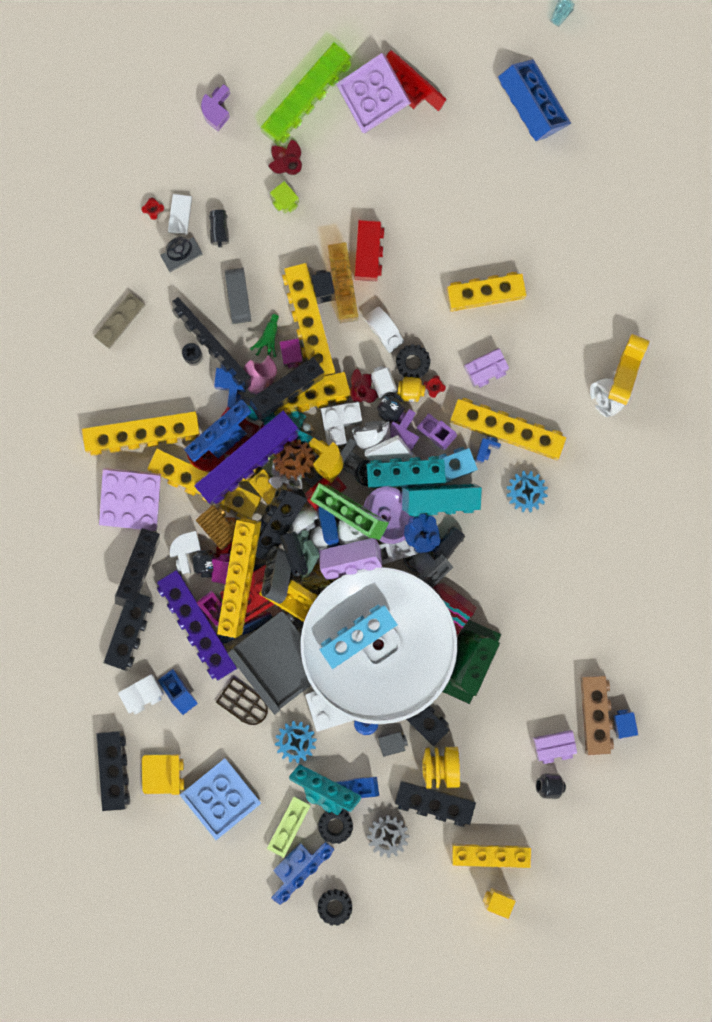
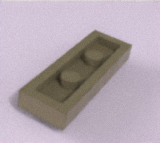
[94,293,145,349]

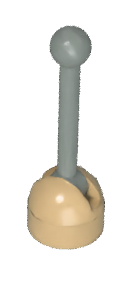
[300,423,315,437]

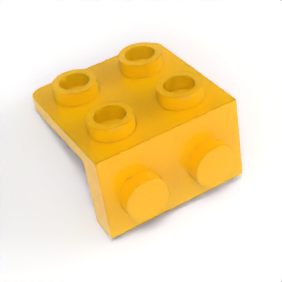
[142,754,184,795]

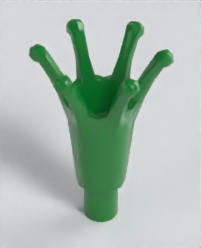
[250,314,279,358]

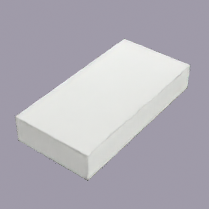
[168,194,192,235]

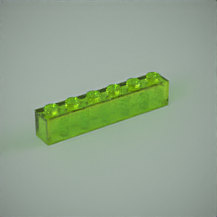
[260,42,352,146]

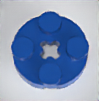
[404,514,440,553]

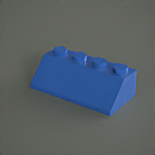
[498,59,571,141]

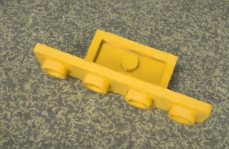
[259,580,318,622]

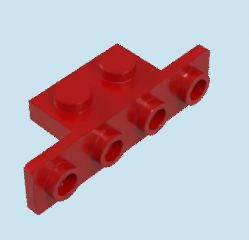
[386,50,447,111]

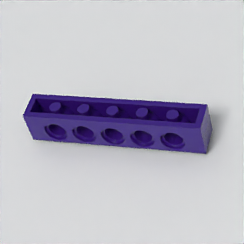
[157,570,238,681]

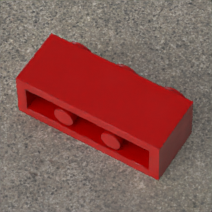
[355,220,385,281]

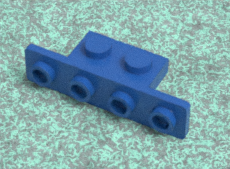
[184,400,252,462]
[271,842,335,905]

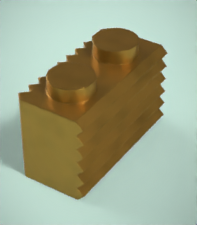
[195,505,236,550]

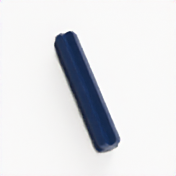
[219,612,273,644]

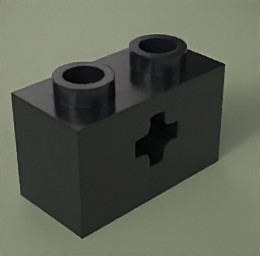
[312,270,336,304]

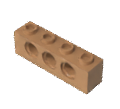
[580,676,614,755]

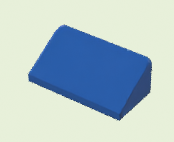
[318,507,339,547]

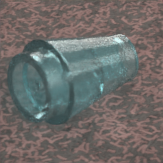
[550,0,575,27]

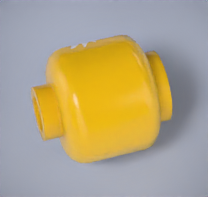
[397,377,426,402]

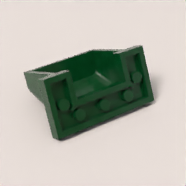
[442,620,502,705]

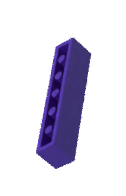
[194,411,300,505]

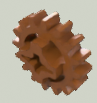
[273,439,315,481]

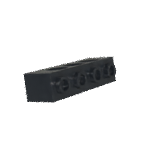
[249,357,325,421]
[256,482,307,561]
[115,528,160,610]
[103,594,154,671]
[406,705,450,747]
[96,731,130,811]
[395,781,476,827]

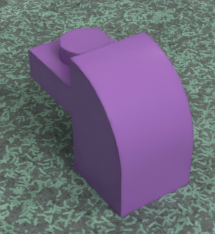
[201,84,230,131]
[390,409,419,451]
[417,413,457,450]

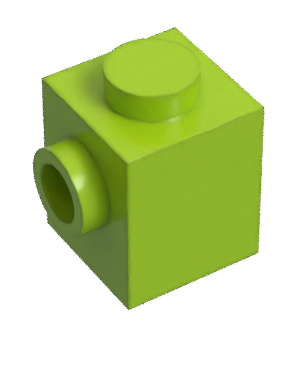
[270,181,299,214]

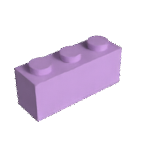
[319,538,382,580]

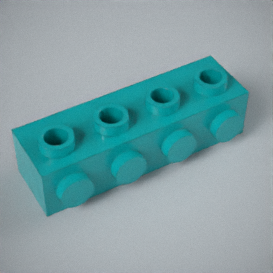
[367,456,446,488]
[402,483,482,516]

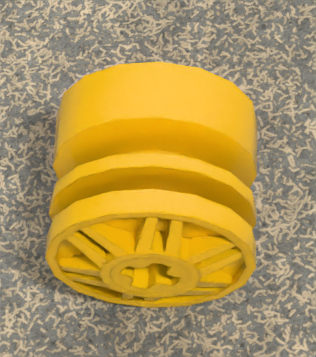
[422,747,460,789]

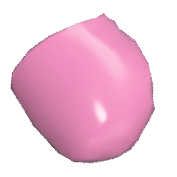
[243,355,277,395]

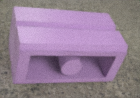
[464,348,509,388]
[533,730,577,764]

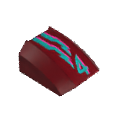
[433,582,477,635]

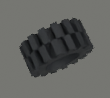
[396,344,431,378]
[318,809,353,844]
[317,889,352,926]

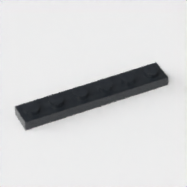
[172,297,251,390]

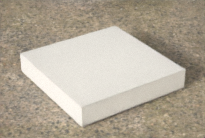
[365,435,416,463]

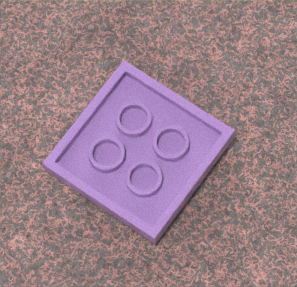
[336,53,411,133]
[99,468,161,531]

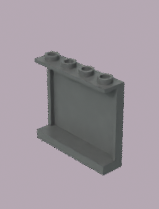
[227,610,311,715]

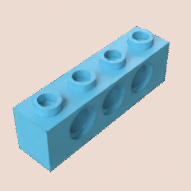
[401,447,478,489]
[319,604,398,669]

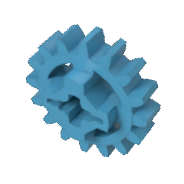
[506,471,548,513]
[275,721,317,763]

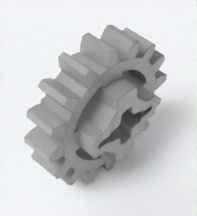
[367,815,409,858]

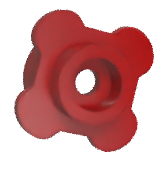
[141,197,164,220]
[423,375,446,398]

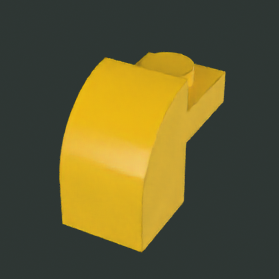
[309,437,343,483]

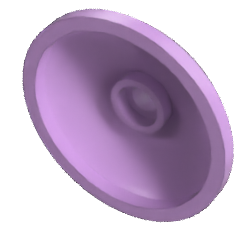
[363,487,412,544]

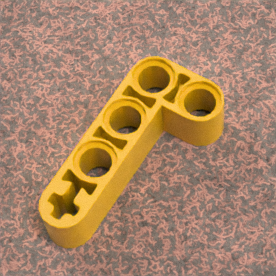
[608,334,650,405]

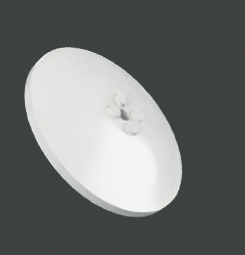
[301,567,457,724]

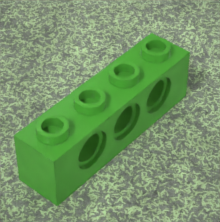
[310,483,389,540]

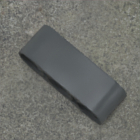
[225,268,252,324]
[261,546,291,604]

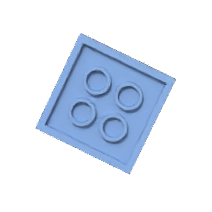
[180,758,261,840]

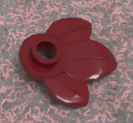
[268,140,302,175]
[350,368,378,403]

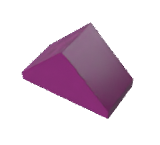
[196,590,222,627]

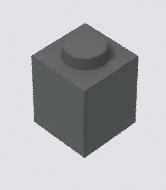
[378,732,408,757]

